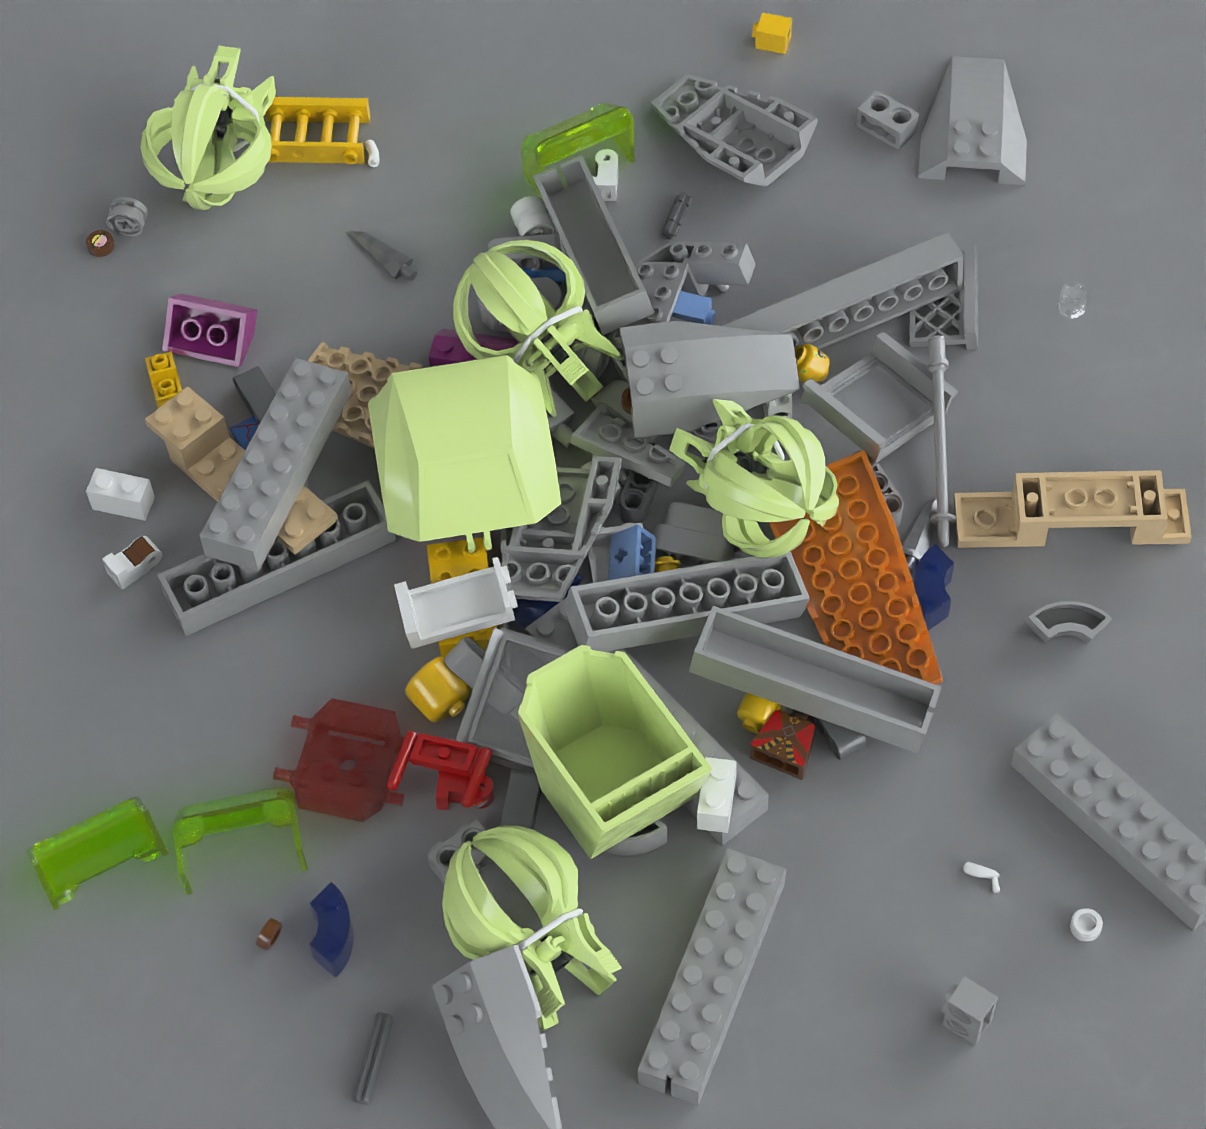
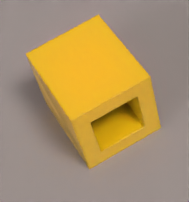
[752,12,792,54]

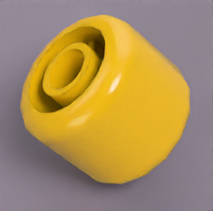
[405,656,472,722]

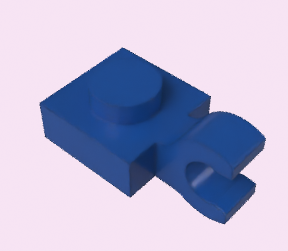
[522,267,566,286]

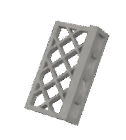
[910,244,978,350]

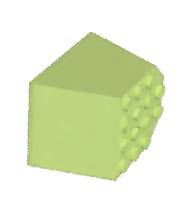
[518,645,712,859]

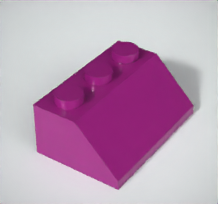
[162,293,257,367]
[428,329,519,367]

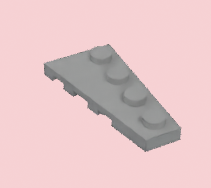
[571,405,685,487]

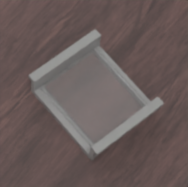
[799,332,958,463]
[455,627,573,772]

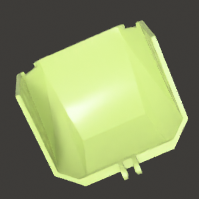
[368,355,561,553]

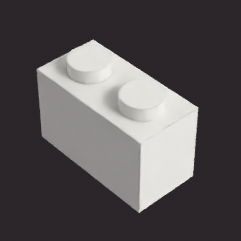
[86,468,155,521]
[697,757,737,833]

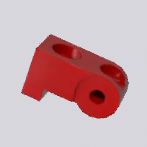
[435,771,494,810]

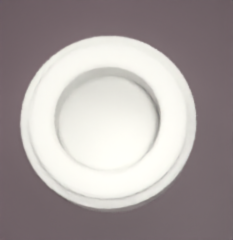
[1070,908,1103,942]

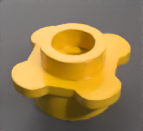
[654,556,680,573]

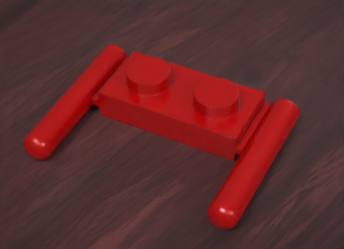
[386,731,492,808]

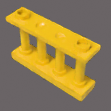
[265,97,370,164]

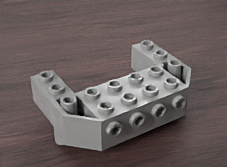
[607,241,756,384]

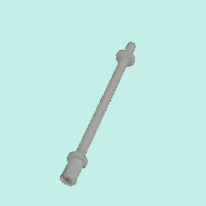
[926,335,956,548]

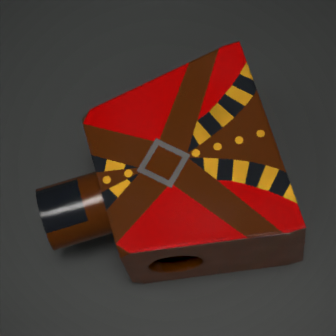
[750,709,816,780]

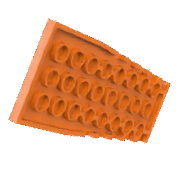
[769,449,943,685]

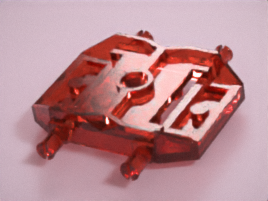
[273,698,405,822]

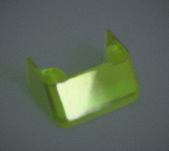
[521,103,635,200]
[173,787,308,895]
[26,797,169,910]

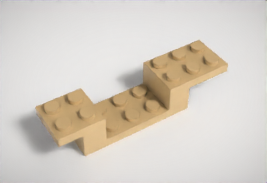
[145,386,338,555]
[954,470,1192,548]

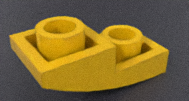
[145,351,182,408]

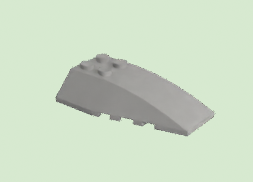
[918,56,1027,185]
[651,74,818,187]
[620,321,800,439]
[500,456,622,602]
[432,945,562,1129]

